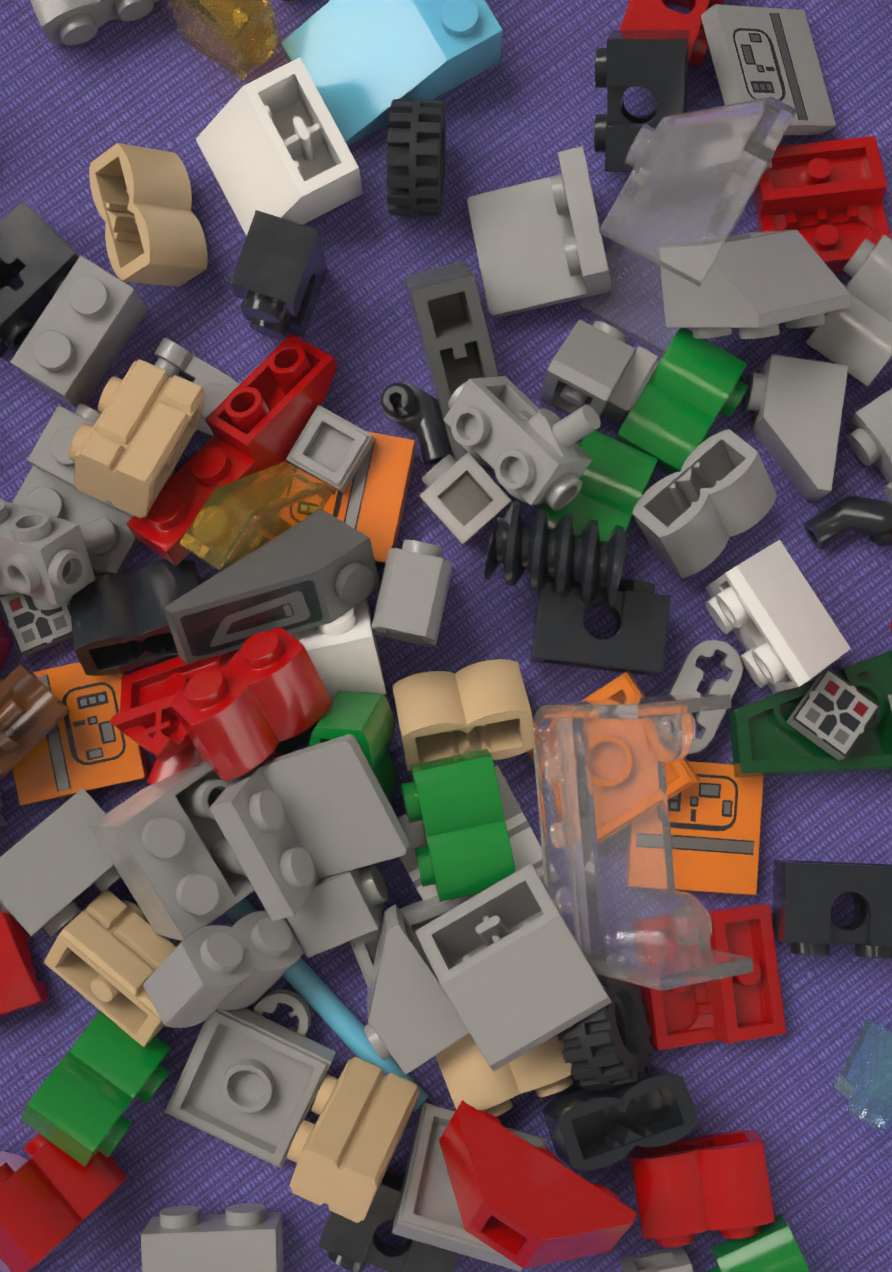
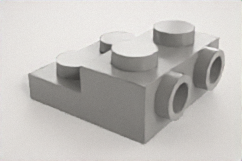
[12,403,177,574]

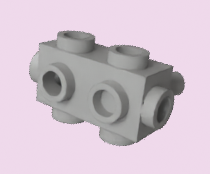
[443,376,600,511]
[0,499,116,610]

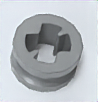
[253,989,312,1037]

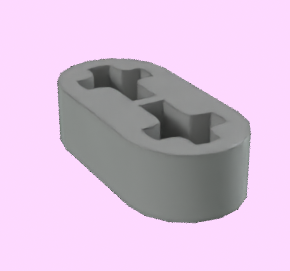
[657,640,743,755]

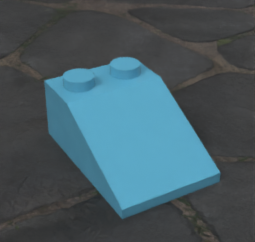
[281,0,503,147]

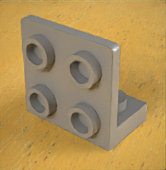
[467,146,613,318]
[209,734,410,922]

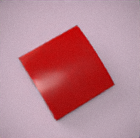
[752,136,891,274]
[632,904,787,1050]

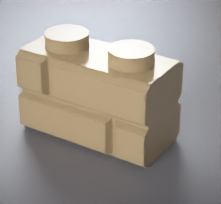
[68,359,206,518]
[43,889,180,1047]
[287,1056,420,1223]

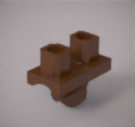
[0,664,70,780]

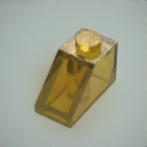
[169,0,278,80]
[179,461,334,571]

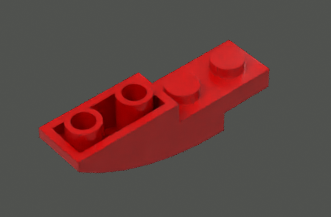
[126,334,338,566]

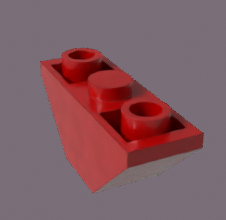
[439,1100,637,1269]

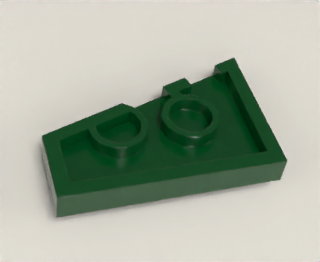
[729,650,892,777]

